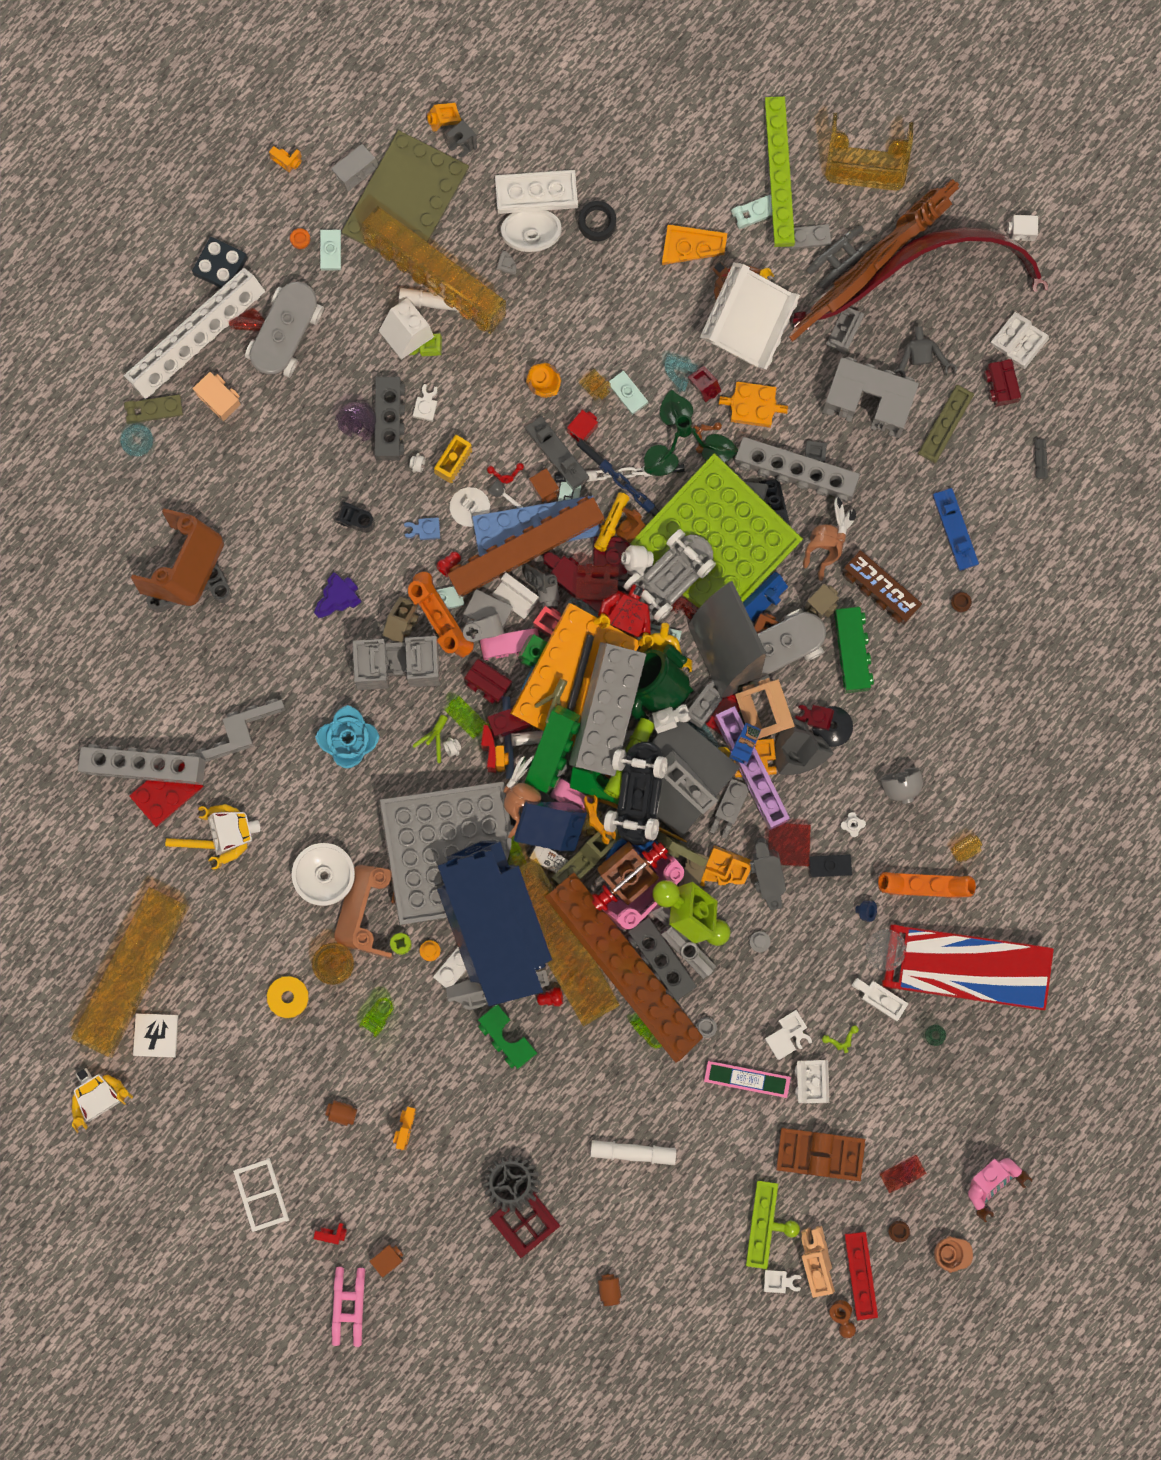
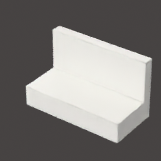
[492,573,539,619]

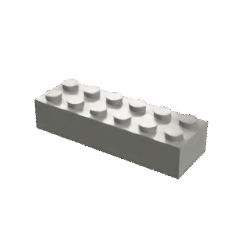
[569,642,646,776]

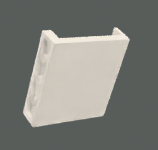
[700,262,800,370]

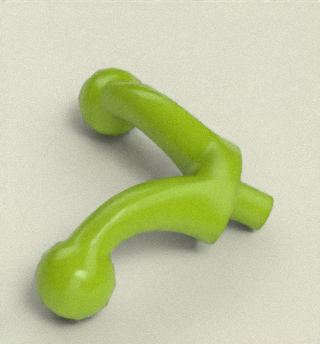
[822,1025,859,1053]

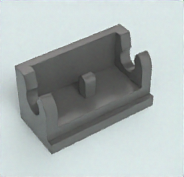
[446,120,477,157]

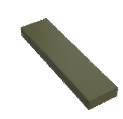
[918,385,974,464]

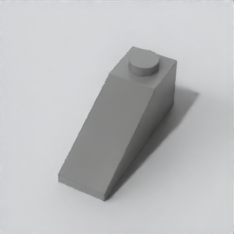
[664,750,718,814]

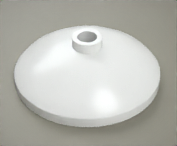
[501,210,562,252]
[292,843,355,906]

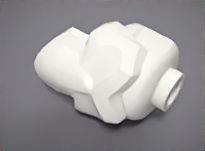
[621,545,654,576]

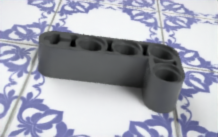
[146,565,232,613]

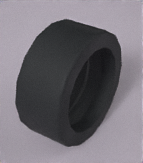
[578,200,617,242]

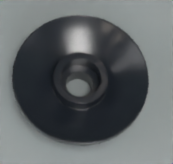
[812,706,853,747]

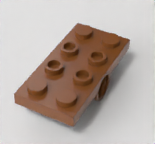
[776,1128,866,1182]

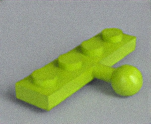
[746,1181,800,1269]

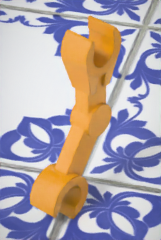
[583,795,616,844]

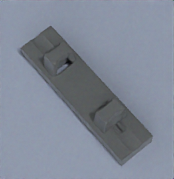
[525,416,589,490]

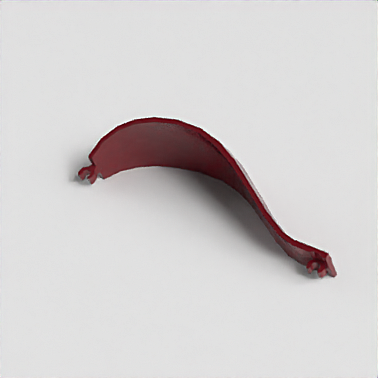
[789,227,1048,330]

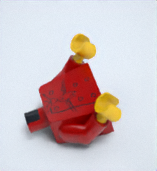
[594,584,654,648]

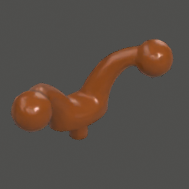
[693,422,722,454]

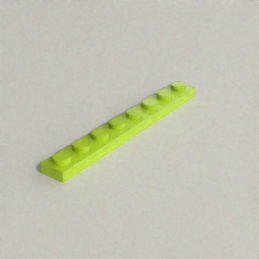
[765,96,795,247]

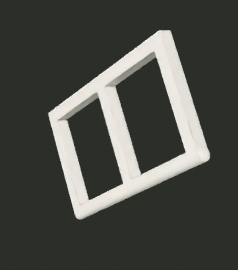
[233,1158,289,1232]

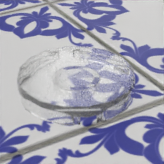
[865,929,906,971]

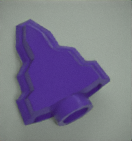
[314,572,362,618]

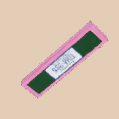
[704,1061,791,1098]

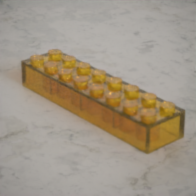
[362,206,506,334]
[520,858,620,1026]
[71,887,189,1058]

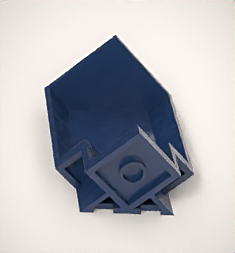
[437,841,552,1006]

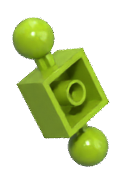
[653,880,731,946]

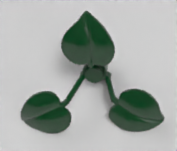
[644,390,738,476]

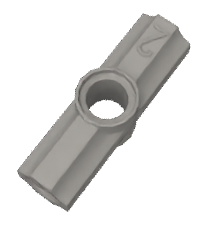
[660,924,716,979]

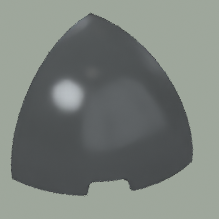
[775,718,834,775]

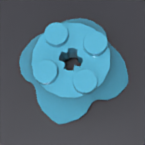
[315,705,379,769]

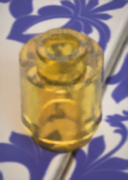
[950,834,983,863]

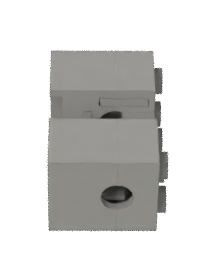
[822,357,919,438]
[353,636,441,690]

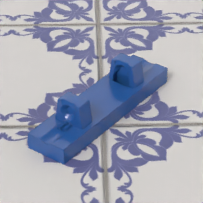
[932,488,979,571]
[743,571,788,622]

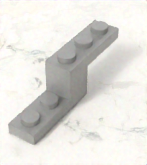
[194,698,286,762]

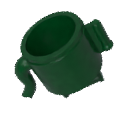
[631,644,694,721]

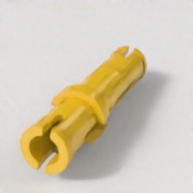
[594,492,630,552]

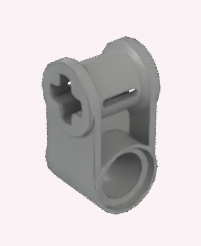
[463,613,504,642]

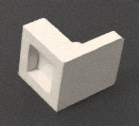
[764,1028,796,1060]

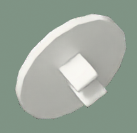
[450,487,490,527]

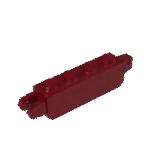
[543,552,614,615]

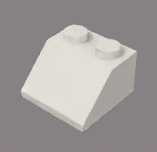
[379,298,434,360]

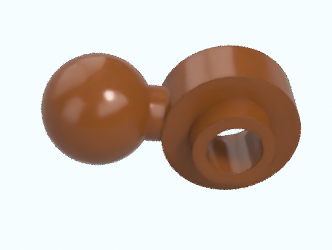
[829,1300,856,1339]

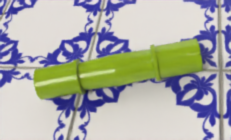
[604,718,655,799]

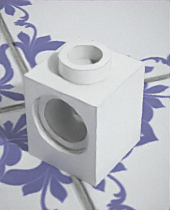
[1007,215,1038,241]

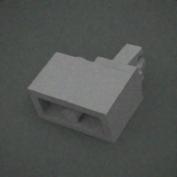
[462,589,513,634]

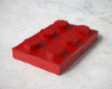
[129,763,204,828]

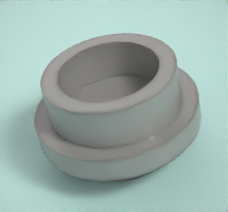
[749,931,771,952]
[696,1017,717,1038]

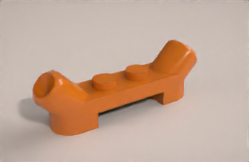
[408,572,474,657]
[878,872,976,898]

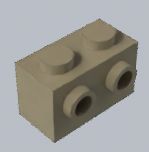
[804,584,839,620]
[383,597,419,643]

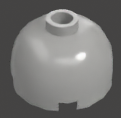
[881,767,923,804]

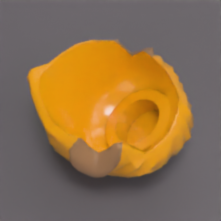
[526,363,561,398]

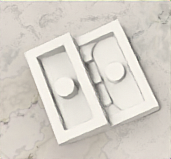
[991,312,1049,369]

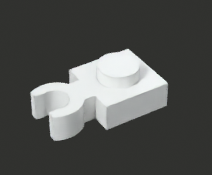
[413,384,438,422]
[652,705,690,733]
[778,1010,812,1050]
[764,1270,801,1293]

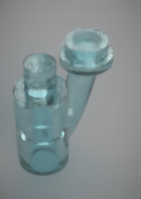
[664,353,698,392]

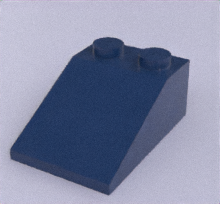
[514,802,587,851]

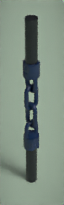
[577,439,660,517]

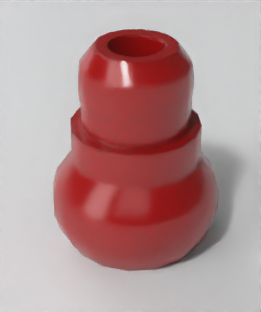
[436,552,461,577]
[537,987,564,1007]

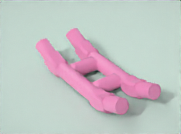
[332,1267,365,1347]

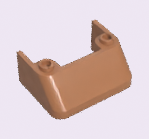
[334,865,394,960]

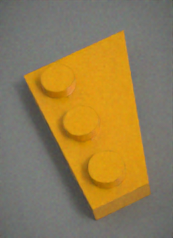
[662,225,727,265]

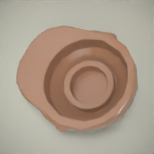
[934,1236,973,1273]

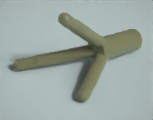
[535,678,568,723]

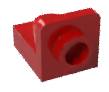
[313,1223,347,1245]

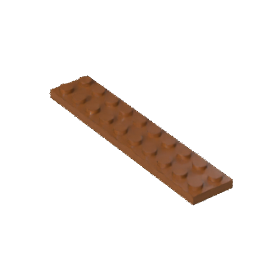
[545,872,703,1063]

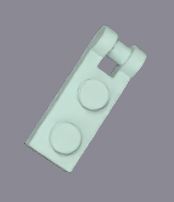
[731,194,772,230]

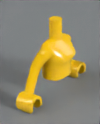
[638,623,693,672]

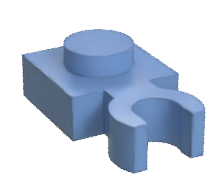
[404,518,440,540]

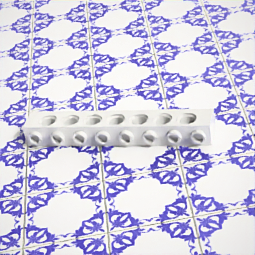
[124,268,266,399]

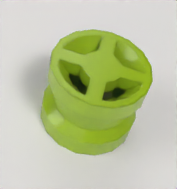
[390,933,412,955]

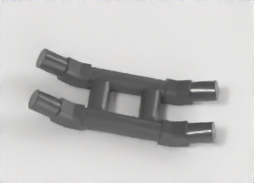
[806,225,877,290]

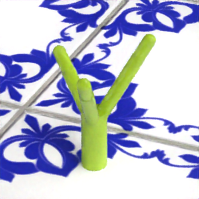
[413,715,448,763]

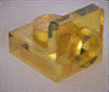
[579,369,611,401]

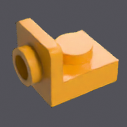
[427,103,461,132]
[269,146,302,172]

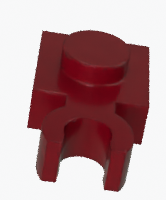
[795,705,834,731]

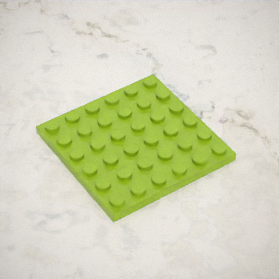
[630,453,804,609]

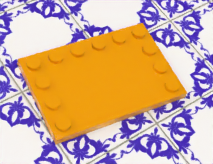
[510,603,639,747]

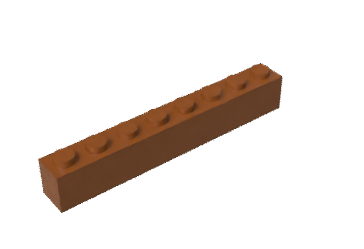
[448,497,605,598]

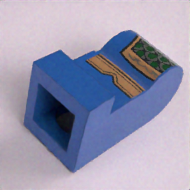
[729,722,761,765]

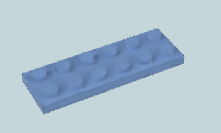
[472,495,600,557]

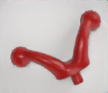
[487,463,524,484]

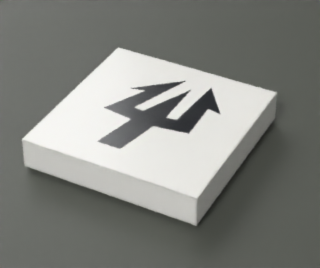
[133,1013,179,1058]

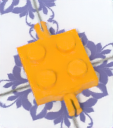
[719,381,788,428]

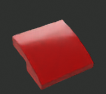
[481,725,497,773]

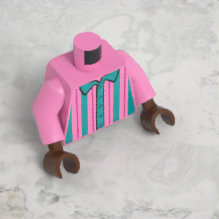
[968,1158,1032,1222]

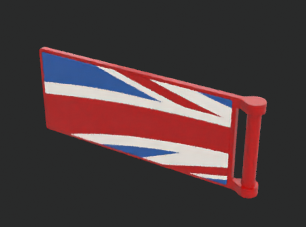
[881,925,1054,1011]

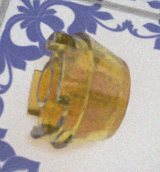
[312,943,354,985]

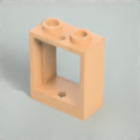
[735,678,795,739]

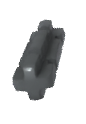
[1034,439,1048,479]

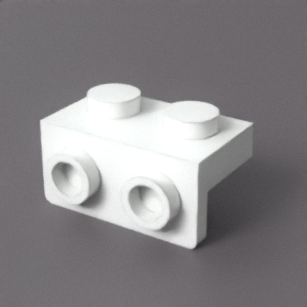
[795,1060,830,1103]

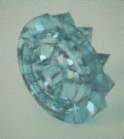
[120,425,154,457]

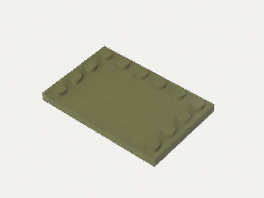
[341,130,469,270]

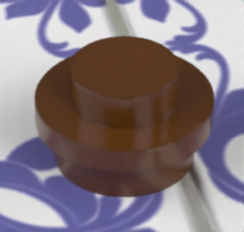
[951,592,972,613]
[888,1221,910,1242]

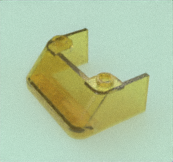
[825,113,913,191]

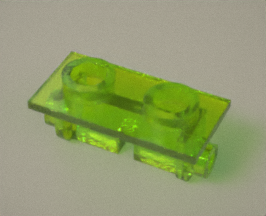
[444,696,487,739]

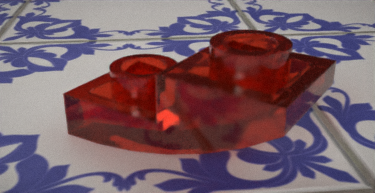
[670,597,699,620]

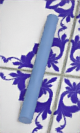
[502,697,514,779]

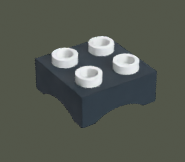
[192,236,248,288]

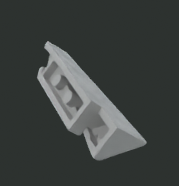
[446,967,550,1010]

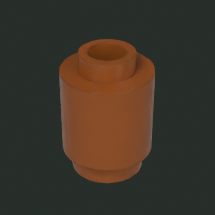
[325,1100,357,1126]
[598,1274,622,1306]

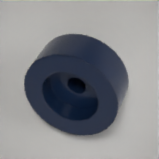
[855,900,877,922]

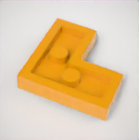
[393,1107,416,1150]

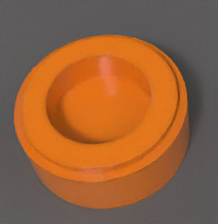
[290,228,310,249]

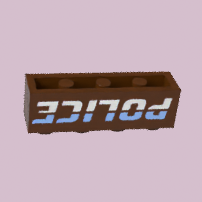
[842,550,922,625]

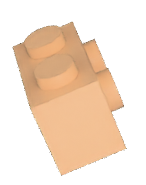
[192,372,241,422]

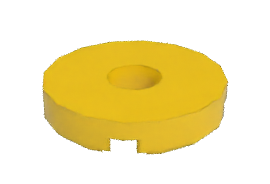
[267,976,309,1018]

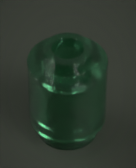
[923,1025,946,1047]

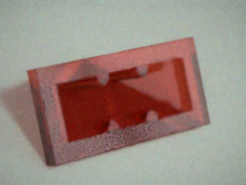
[229,308,265,331]
[879,1155,927,1193]

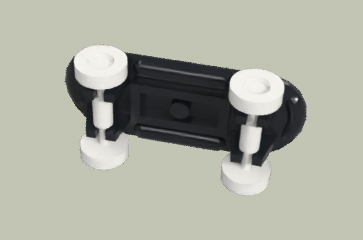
[604,742,668,845]

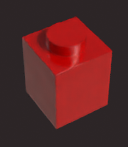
[567,409,598,442]

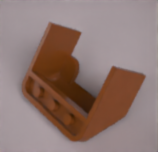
[131,508,224,606]

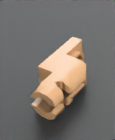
[801,1226,835,1298]

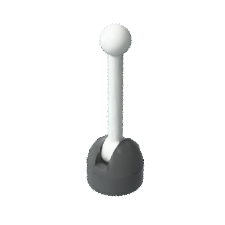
[488,479,523,508]

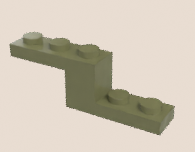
[550,828,622,886]

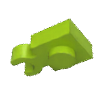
[409,333,442,357]

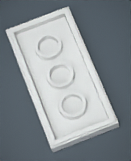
[495,170,578,214]

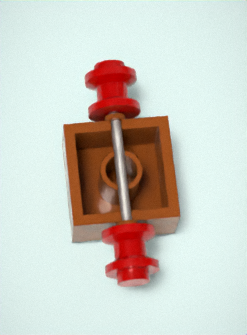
[591,841,669,911]

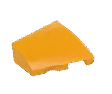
[700,845,752,886]

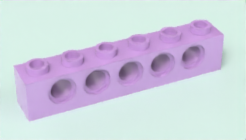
[714,706,790,830]

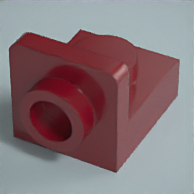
[688,366,721,402]

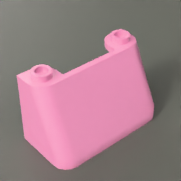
[602,848,684,930]

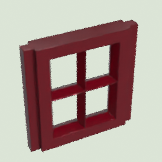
[489,1189,560,1258]

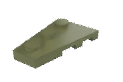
[656,831,708,867]

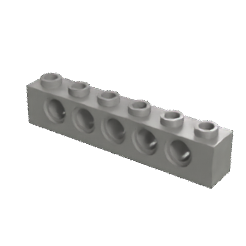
[735,437,860,502]
[78,744,206,785]

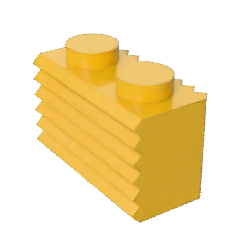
[434,435,472,483]

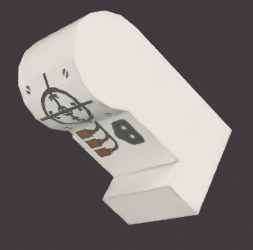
[529,846,568,874]

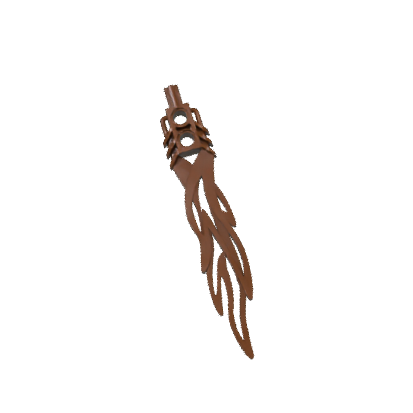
[789,179,959,342]

